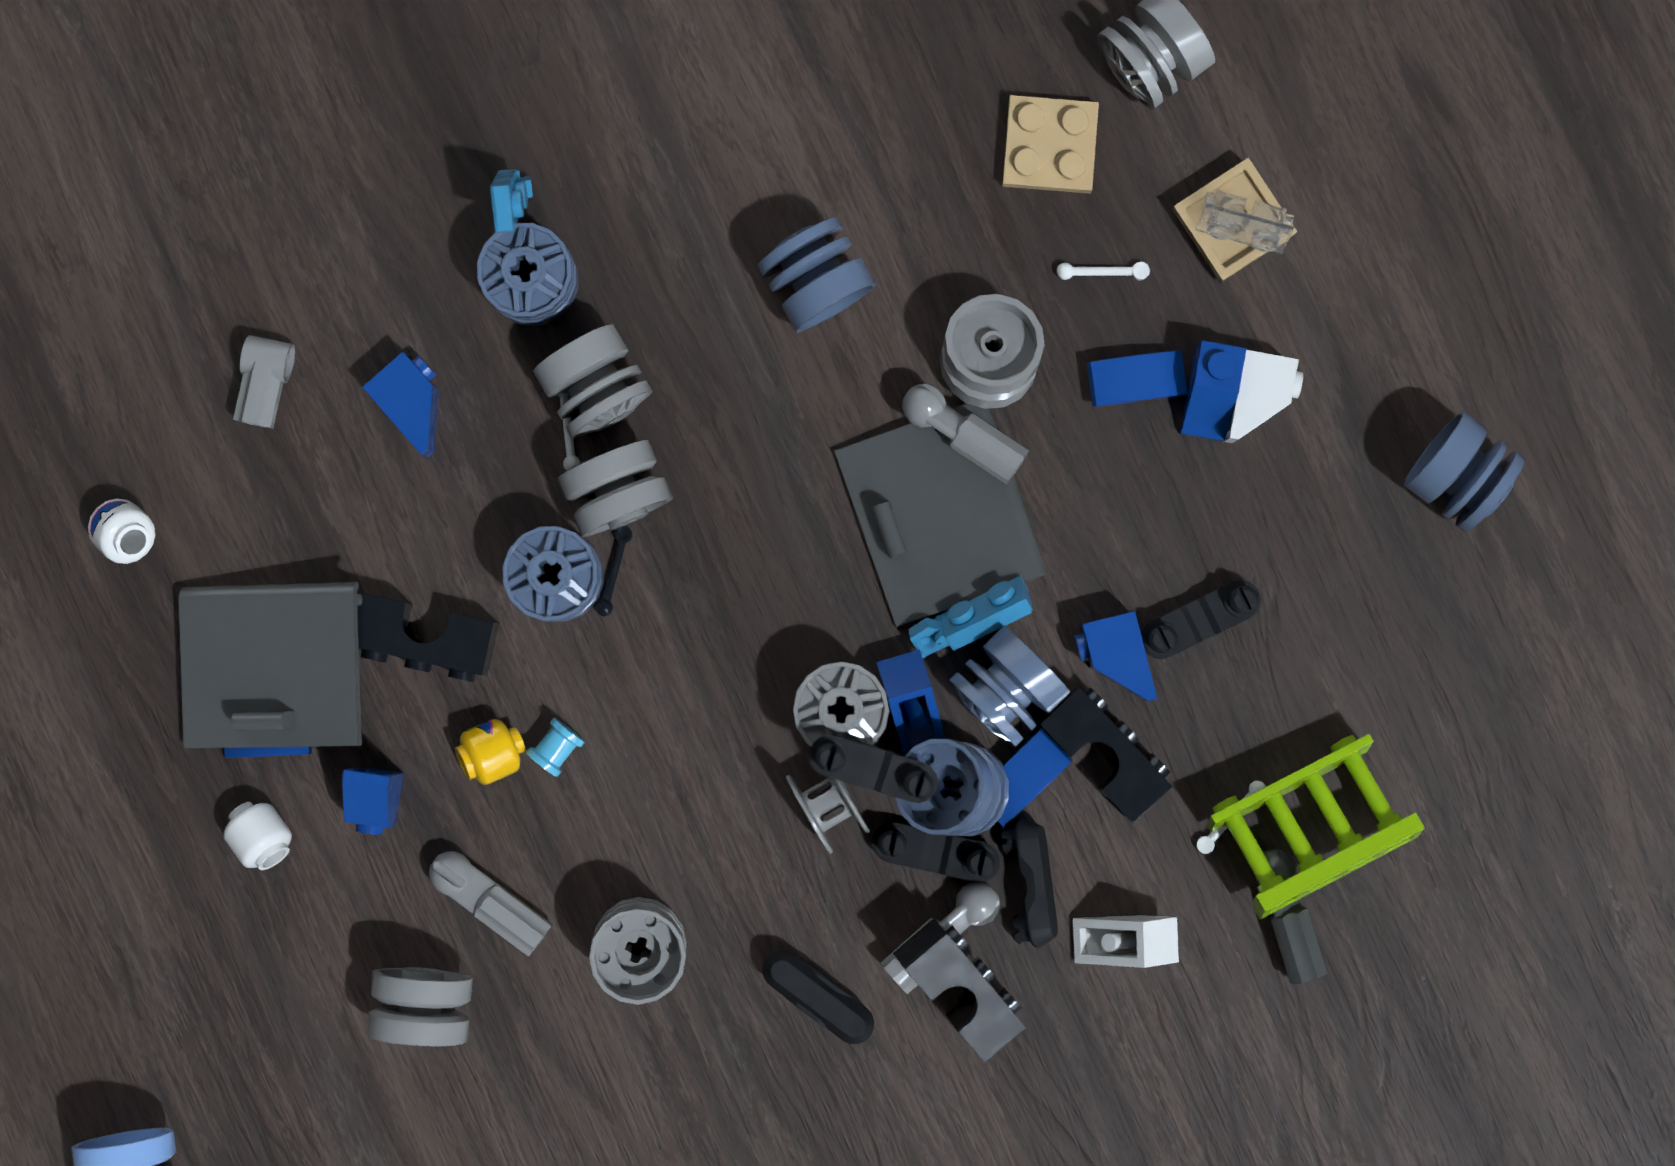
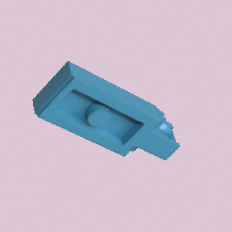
[490,169,533,232]
[909,575,1033,658]

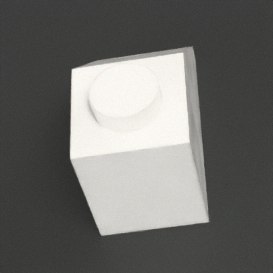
[1224,350,1303,443]
[1073,915,1179,968]

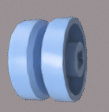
[71,1128,176,1166]

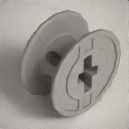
[786,775,870,854]

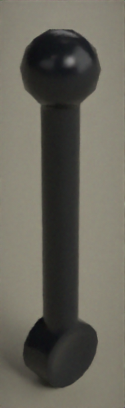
[596,526,633,617]

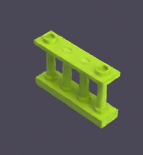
[1207,734,1425,920]

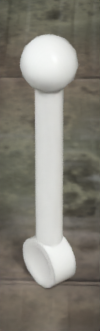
[1056,262,1150,281]
[558,393,581,471]
[1196,780,1266,854]

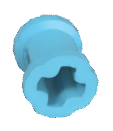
[526,717,585,777]

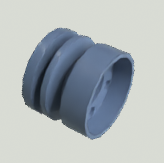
[757,217,876,333]
[477,223,579,326]
[1404,411,1526,532]
[503,526,604,622]
[949,626,1070,747]
[895,739,1009,836]

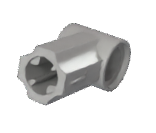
[233,335,295,429]

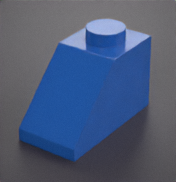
[1180,340,1247,442]
[362,352,439,458]
[1074,611,1157,701]
[877,649,945,756]
[342,767,404,835]

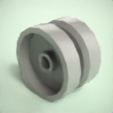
[940,294,1045,409]
[557,440,673,537]
[367,967,473,1046]

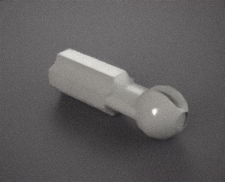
[902,383,1029,485]
[429,851,553,957]
[880,882,999,994]

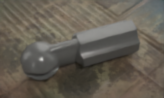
[1254,848,1328,984]

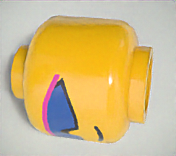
[455,719,526,785]

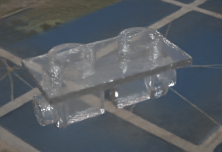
[1196,190,1294,254]

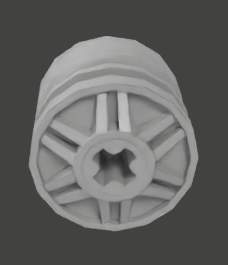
[1097,0,1216,110]
[533,324,653,439]
[793,662,889,746]
[589,897,687,1005]

